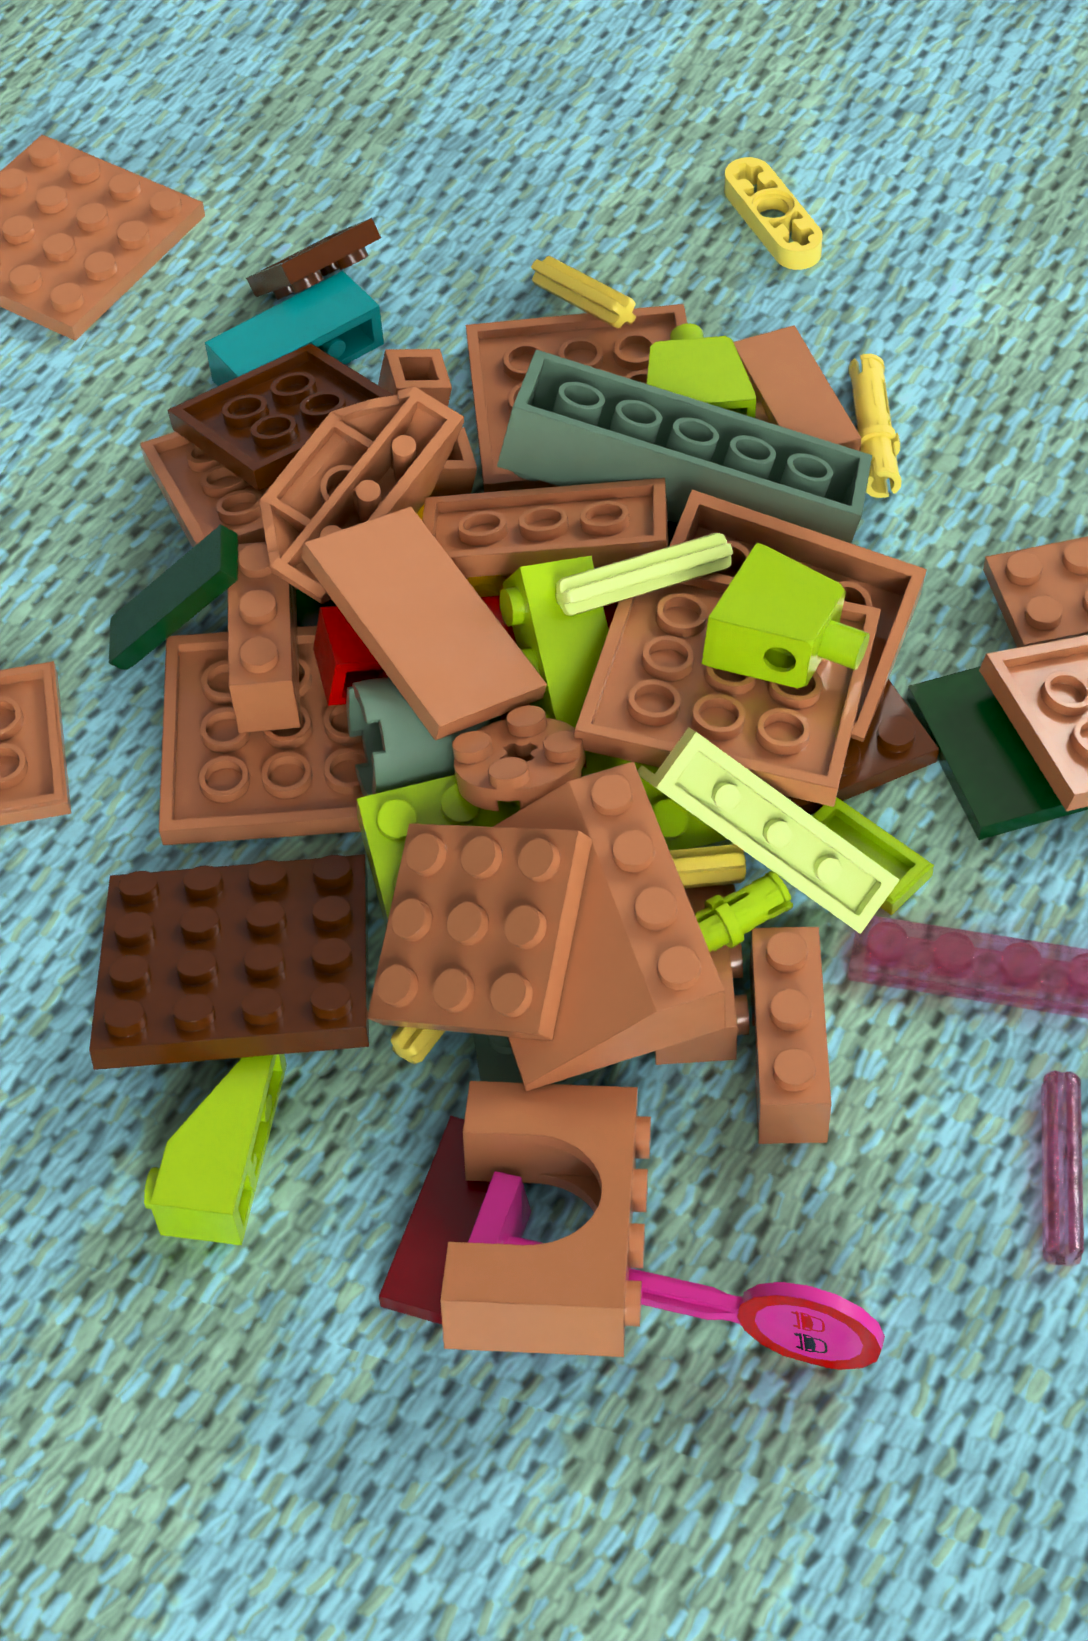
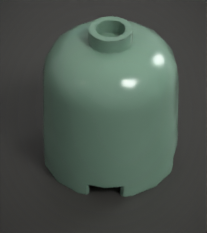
[346,677,501,796]

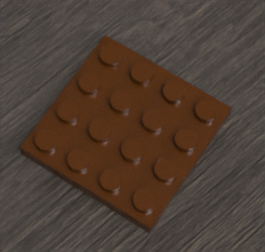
[89,854,369,1070]

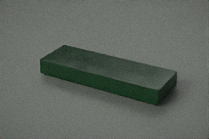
[109,524,238,670]

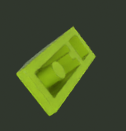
[144,1054,287,1245]

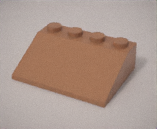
[670,490,927,742]
[493,761,726,1092]

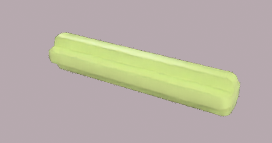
[555,533,733,616]

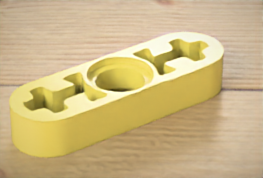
[724,157,823,270]

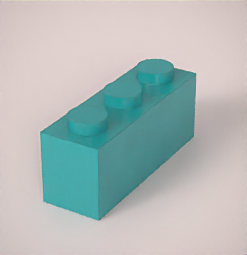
[205,270,384,386]

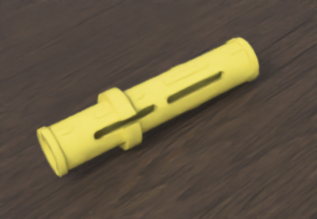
[848,354,902,498]

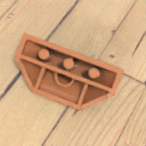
[259,386,464,604]

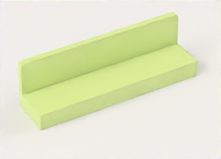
[638,727,899,934]

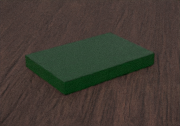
[907,666,1088,840]

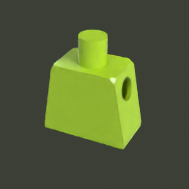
[647,323,756,418]
[702,543,870,688]

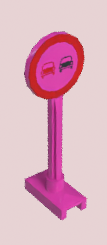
[468,1171,885,1370]

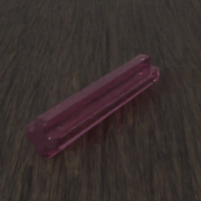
[1041,1070,1084,1266]

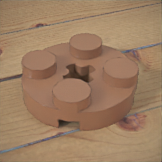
[452,705,587,811]

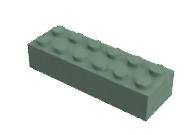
[497,350,872,543]

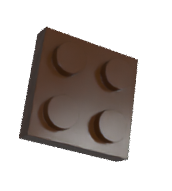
[246,218,381,300]

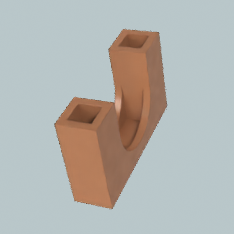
[440,1081,651,1357]

